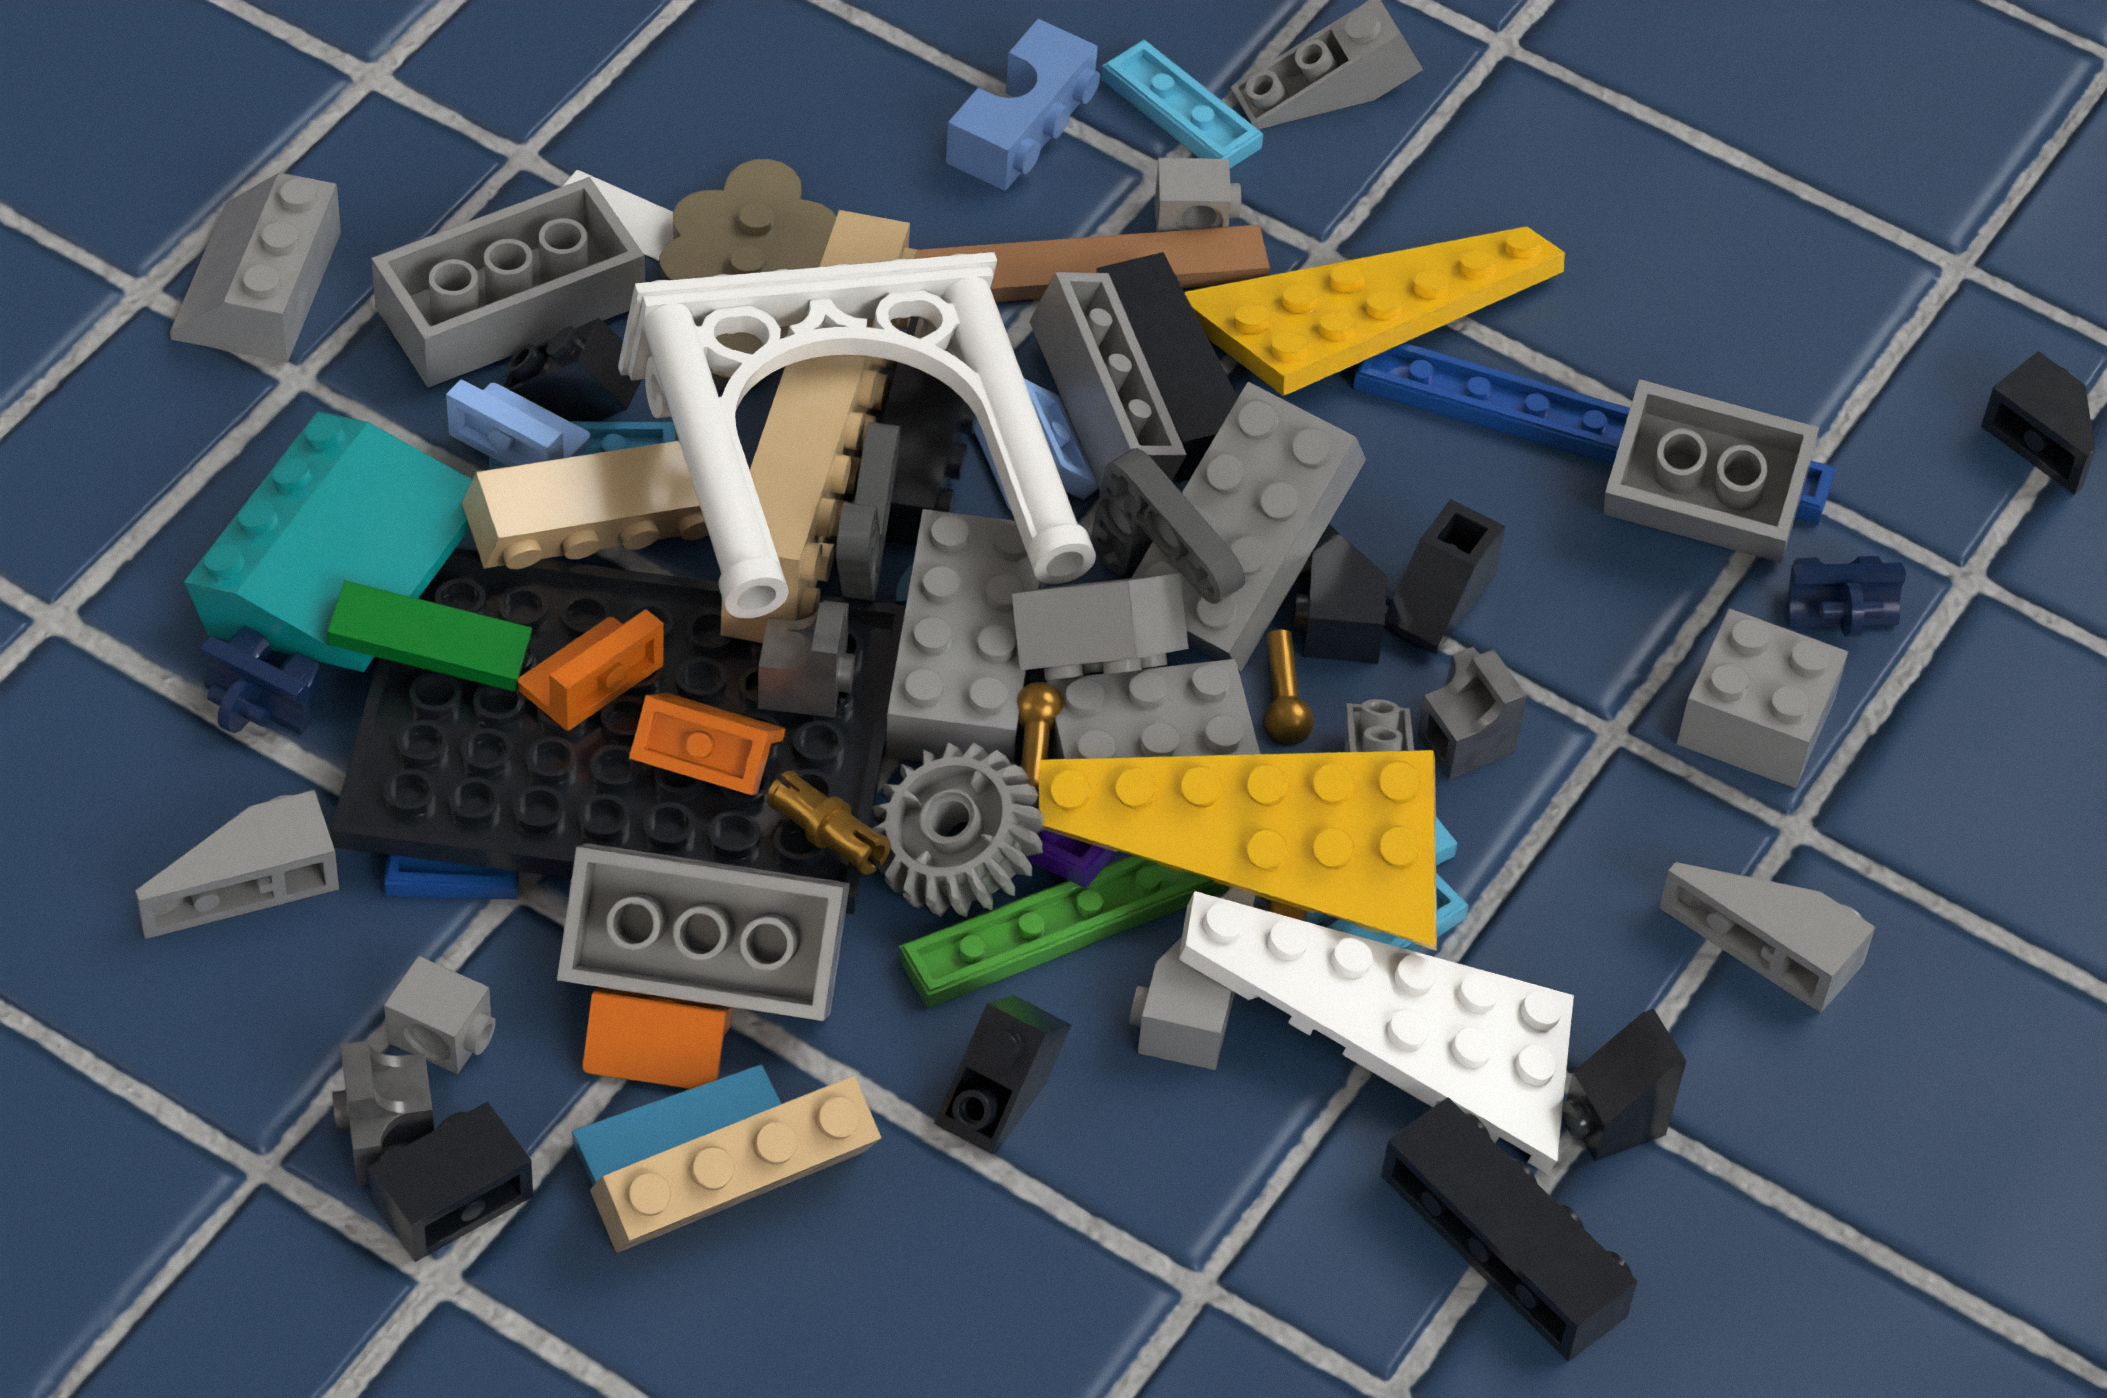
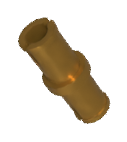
[767,771,891,875]

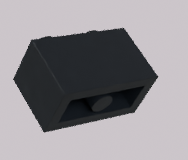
[368,1102,534,1262]

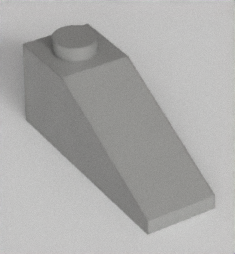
[135,790,339,939]
[1659,862,1875,1013]
[1129,887,1257,1070]

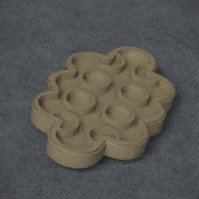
[659,159,836,391]

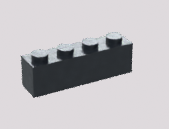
[1096,252,1238,482]
[881,316,977,546]
[1381,1097,1638,1362]

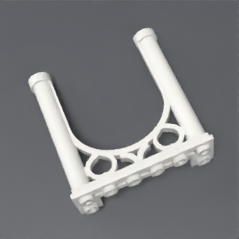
[618,252,1096,618]

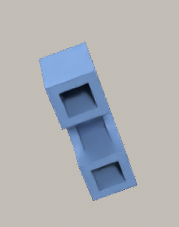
[946,19,1100,191]

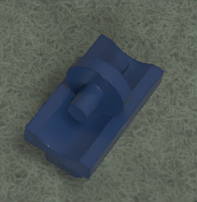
[1785,556,1906,637]
[200,626,321,735]

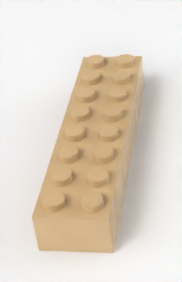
[721,210,918,643]

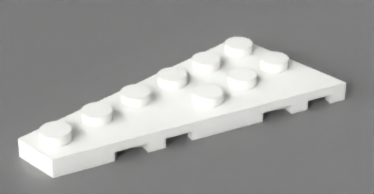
[1179,891,1574,1174]

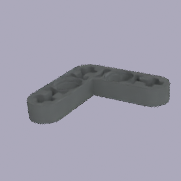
[836,422,901,601]
[1092,448,1245,604]

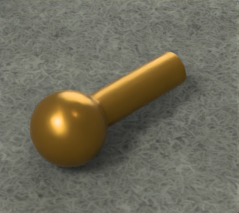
[1263,630,1314,745]
[1017,682,1064,793]

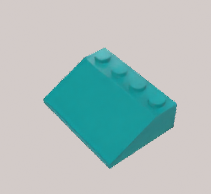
[184,411,472,672]

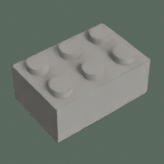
[1603,379,1819,563]
[1047,659,1260,759]

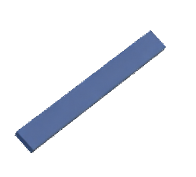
[1353,343,1836,525]

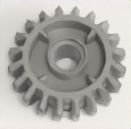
[872,742,1044,918]

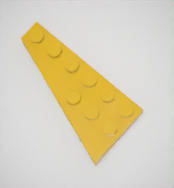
[1184,226,1565,396]
[1039,750,1437,951]

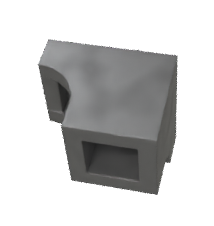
[758,600,855,717]
[1417,646,1527,780]
[332,1041,434,1186]

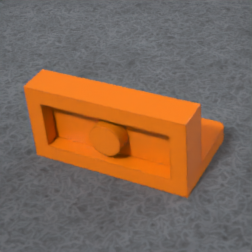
[518,609,664,732]
[629,693,786,795]
[583,987,733,1089]

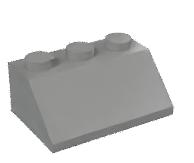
[170,173,341,362]

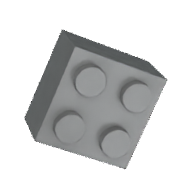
[1011,573,1189,680]
[1676,608,1849,788]

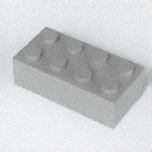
[371,177,645,388]
[1132,382,1366,673]
[886,509,1042,765]
[557,843,850,1021]

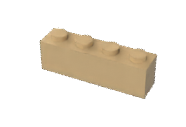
[462,440,709,569]
[590,1075,881,1253]

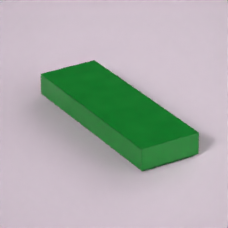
[326,580,532,692]

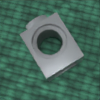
[1154,158,1241,232]
[384,956,496,1075]

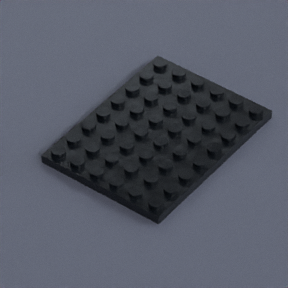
[330,548,906,915]

